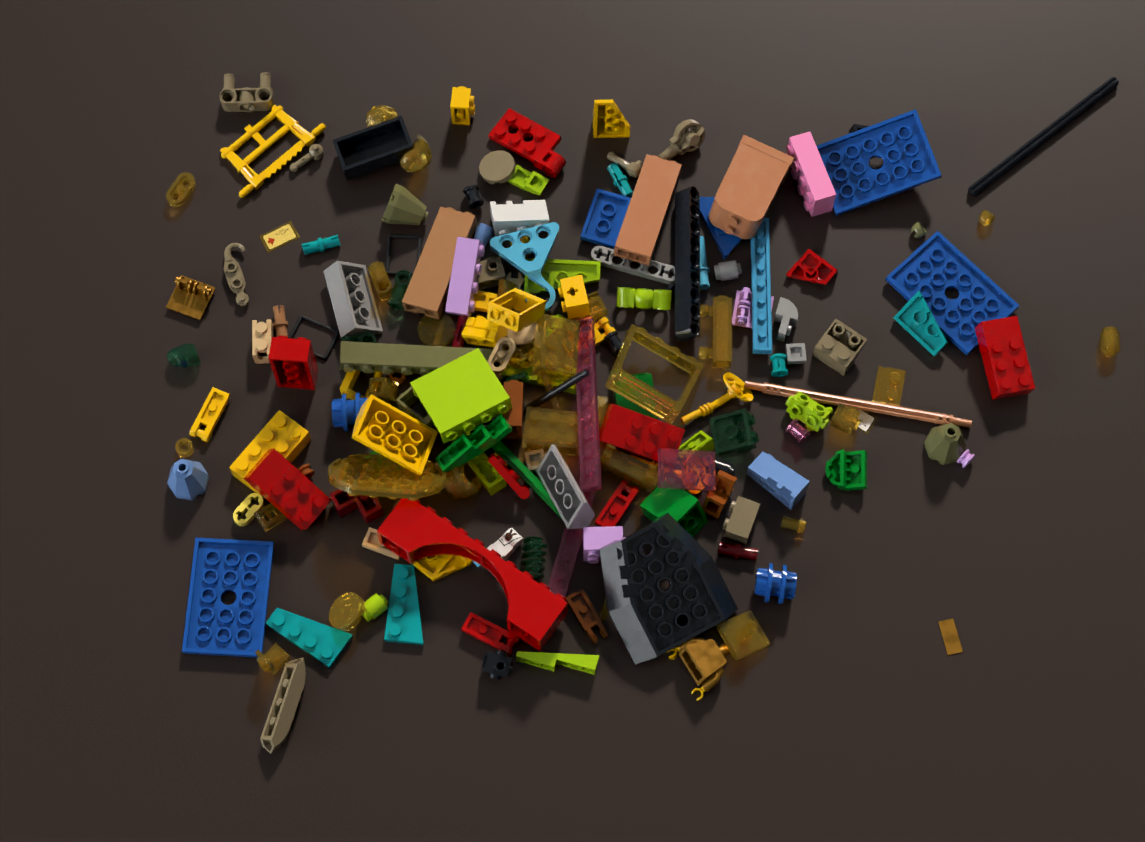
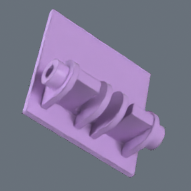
[731,287,774,328]

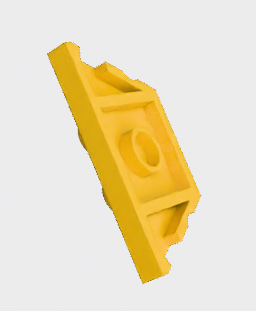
[411,555,473,581]

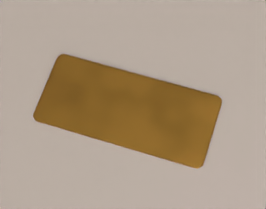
[938,619,963,655]

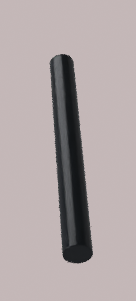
[524,369,590,413]

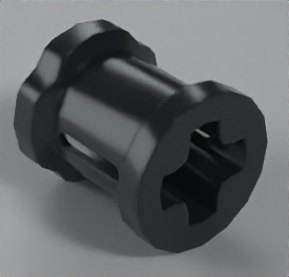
[463,185,484,209]
[603,331,627,356]

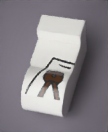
[487,528,524,560]

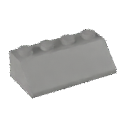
[324,261,383,340]
[536,444,595,529]

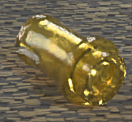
[781,515,807,533]

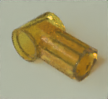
[367,261,394,301]

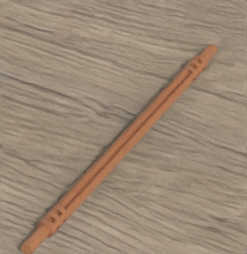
[744,381,972,428]

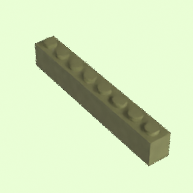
[339,341,493,376]

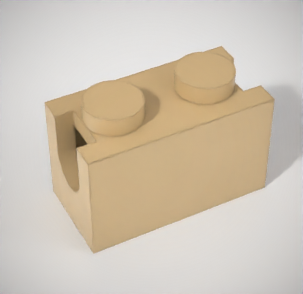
[252,319,274,364]

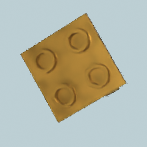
[166,275,216,320]

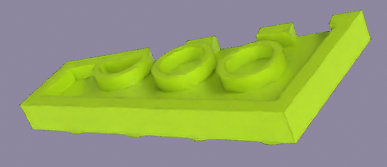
[524,258,601,294]

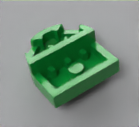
[825,449,867,491]

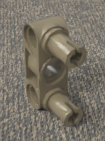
[219,72,274,112]

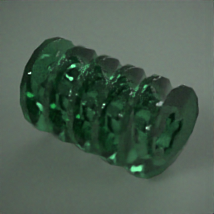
[520,536,547,580]

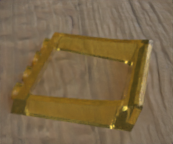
[605,324,704,424]

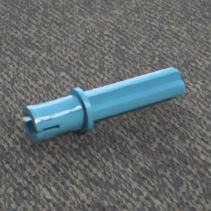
[700,236,710,290]

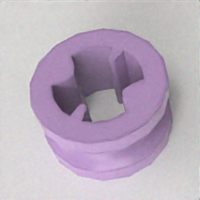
[957,449,975,468]

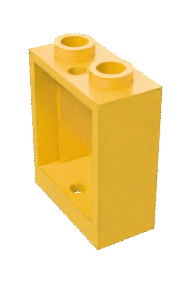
[487,288,546,332]

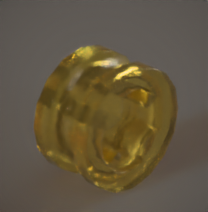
[175,438,194,458]

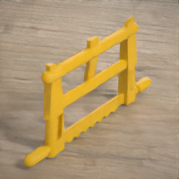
[220,104,326,198]

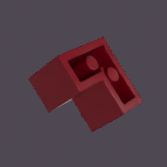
[329,476,384,524]

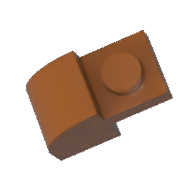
[702,470,737,519]

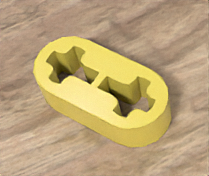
[233,493,264,527]

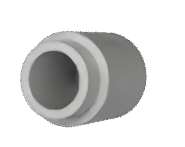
[714,260,742,281]

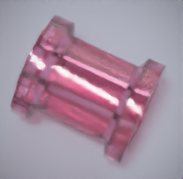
[785,419,810,444]

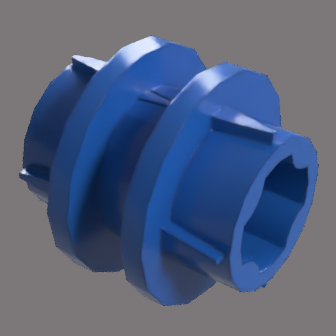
[332,393,367,432]
[754,563,797,604]

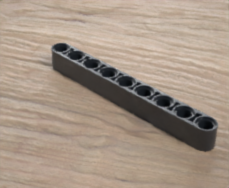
[675,186,700,342]

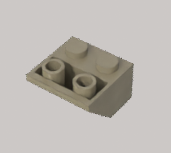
[813,319,867,376]

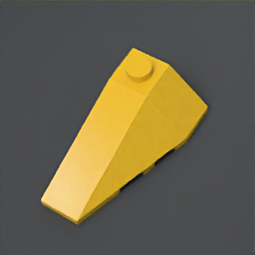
[593,99,630,138]

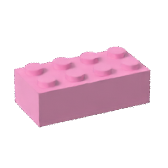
[785,131,836,217]

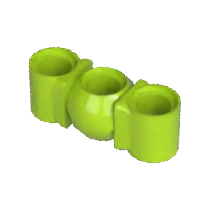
[616,287,672,310]

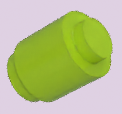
[359,593,389,622]

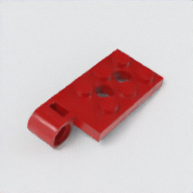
[488,108,566,178]

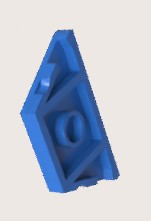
[700,197,742,259]

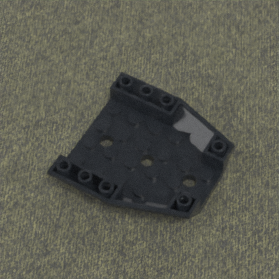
[599,513,738,665]

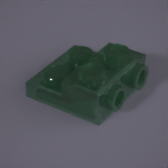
[709,408,759,456]

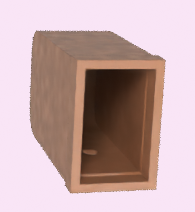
[709,135,794,239]

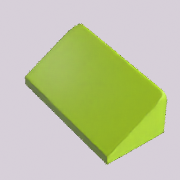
[676,430,716,468]

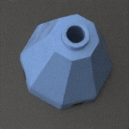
[167,459,210,501]

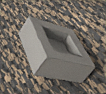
[785,343,807,364]

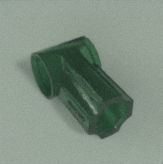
[388,270,412,310]

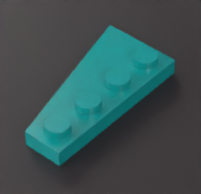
[384,564,424,645]
[265,608,353,668]

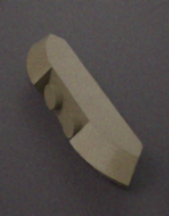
[260,658,306,754]

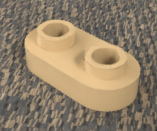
[488,337,516,374]

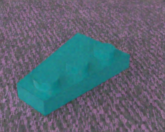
[893,291,948,357]

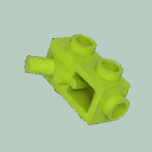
[785,391,833,432]

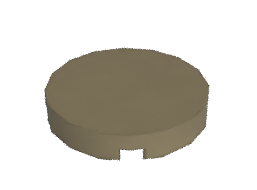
[479,150,516,184]

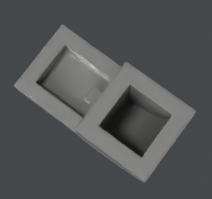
[774,297,798,342]

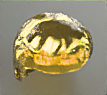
[400,135,432,172]

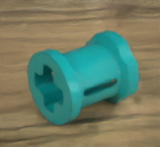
[770,353,788,377]

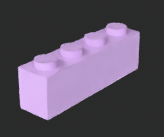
[445,237,485,317]

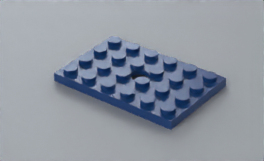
[817,109,942,216]
[885,231,1019,356]
[182,537,274,658]

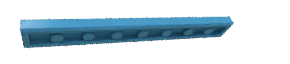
[750,218,772,354]

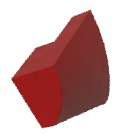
[786,249,838,285]

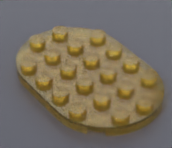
[328,454,446,501]

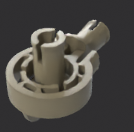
[658,119,705,161]

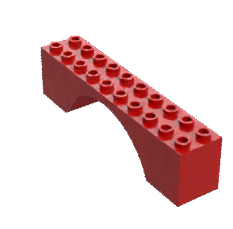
[377,494,568,651]

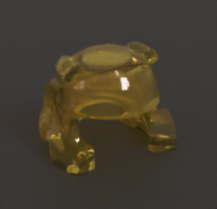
[440,463,482,499]

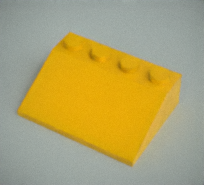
[352,394,438,476]

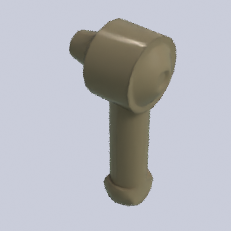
[290,144,324,172]
[607,152,642,178]

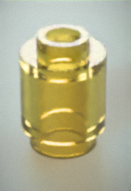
[1100,326,1120,356]

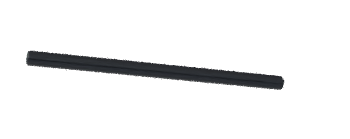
[968,77,1119,196]

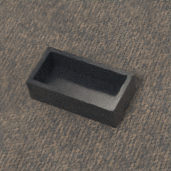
[332,115,416,181]

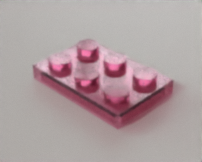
[658,448,716,491]

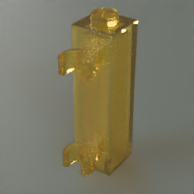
[699,295,732,368]
[588,441,662,493]

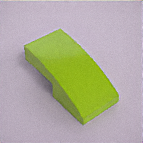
[507,165,549,195]

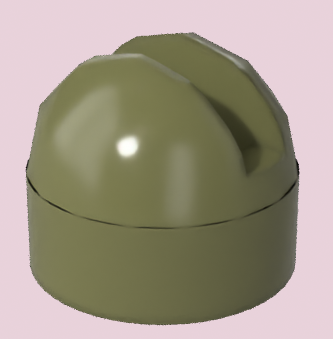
[911,222,927,238]

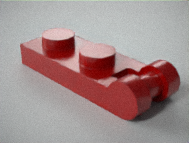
[488,453,530,499]
[595,480,640,527]
[461,612,520,656]

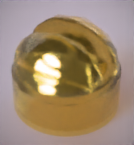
[979,210,995,226]

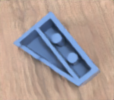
[746,451,810,510]

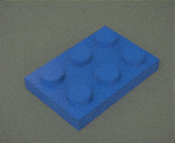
[580,188,631,249]

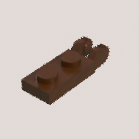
[565,588,609,645]

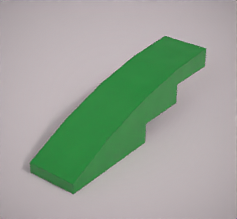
[435,414,513,473]

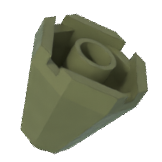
[381,184,429,225]
[924,423,966,465]

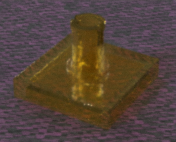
[716,610,770,661]

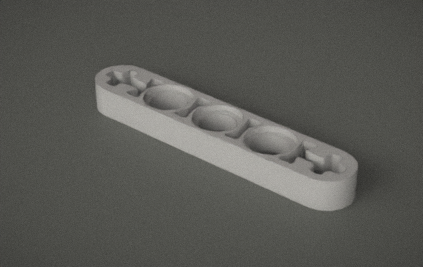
[591,246,675,285]

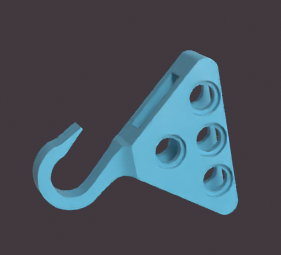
[490,222,559,311]

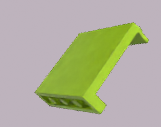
[410,348,512,443]

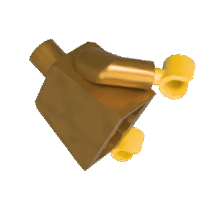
[667,637,729,701]

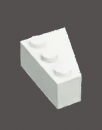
[490,200,549,237]

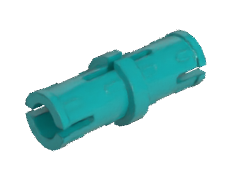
[607,163,634,198]
[302,234,341,255]

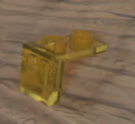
[255,643,291,675]

